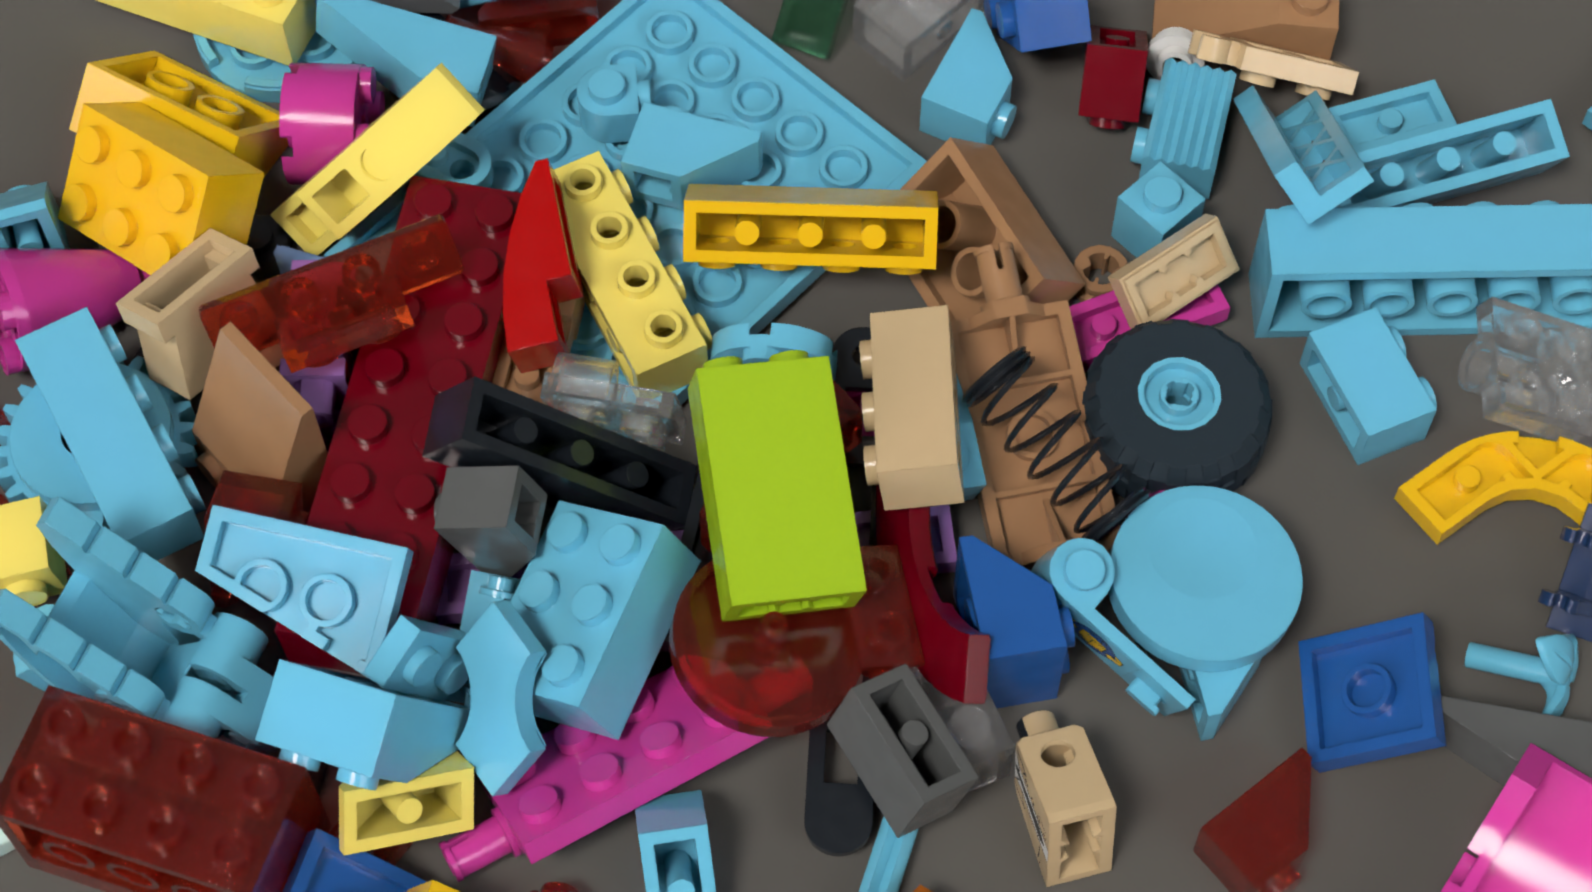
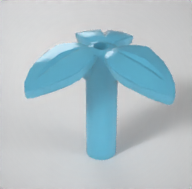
[1465,634,1579,717]

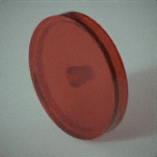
[669,560,867,737]

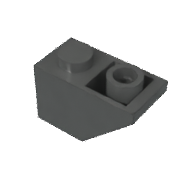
[434,466,547,577]

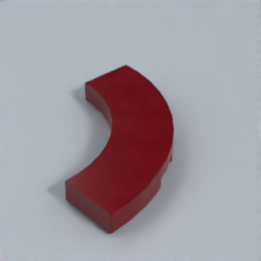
[876,485,991,704]

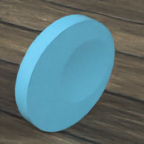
[1108,486,1303,672]

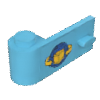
[1031,538,1196,716]

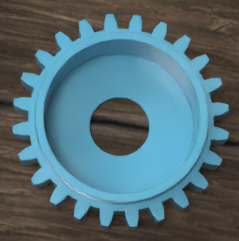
[0,356,198,529]

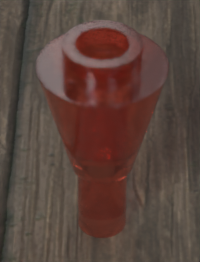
[445,14,554,84]

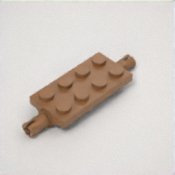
[951,242,1120,569]

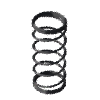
[962,346,1151,542]

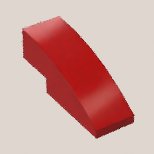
[503,158,584,373]

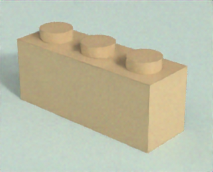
[859,305,964,511]

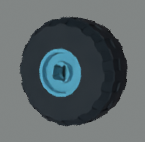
[1082,319,1273,498]

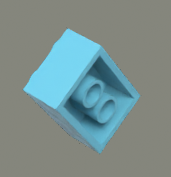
[510,500,700,740]

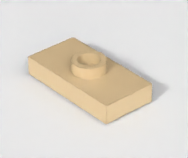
[1108,213,1240,329]

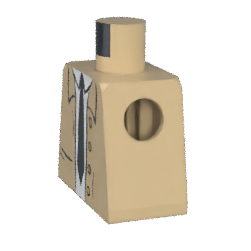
[1015,710,1117,887]

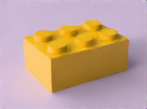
[58,102,264,275]

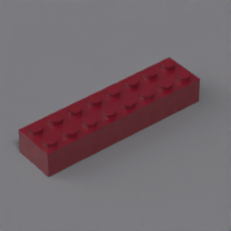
[275,175,521,674]

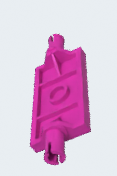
[438,655,812,883]

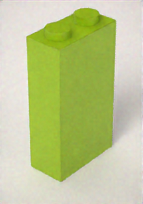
[687,350,867,622]

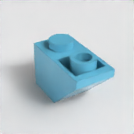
[621,102,763,210]

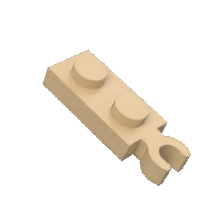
[1187,29,1359,100]

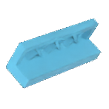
[1233,85,1374,225]

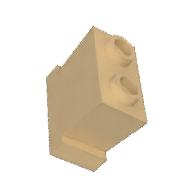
[116,228,282,400]

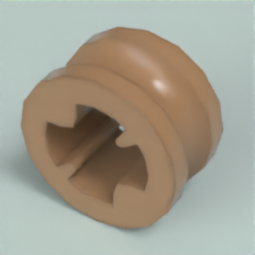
[1074,245,1128,302]

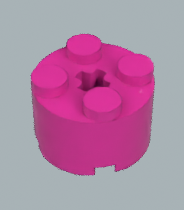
[279,63,385,185]

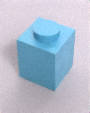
[1111,161,1206,258]

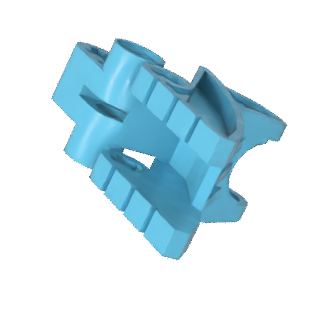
[0,496,274,760]

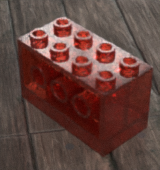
[0,685,331,892]

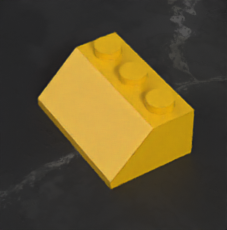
[69,50,289,177]

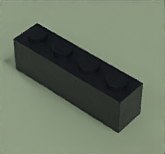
[422,376,697,531]

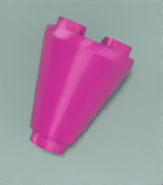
[0,248,150,376]

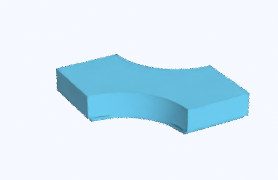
[456,600,547,797]

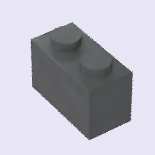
[827,663,979,838]

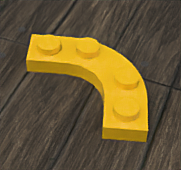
[1394,431,1592,545]

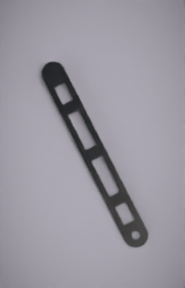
[804,327,884,857]

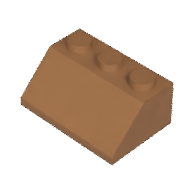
[900,137,1085,321]

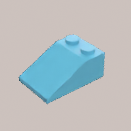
[255,659,470,791]

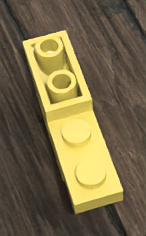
[270,62,485,256]

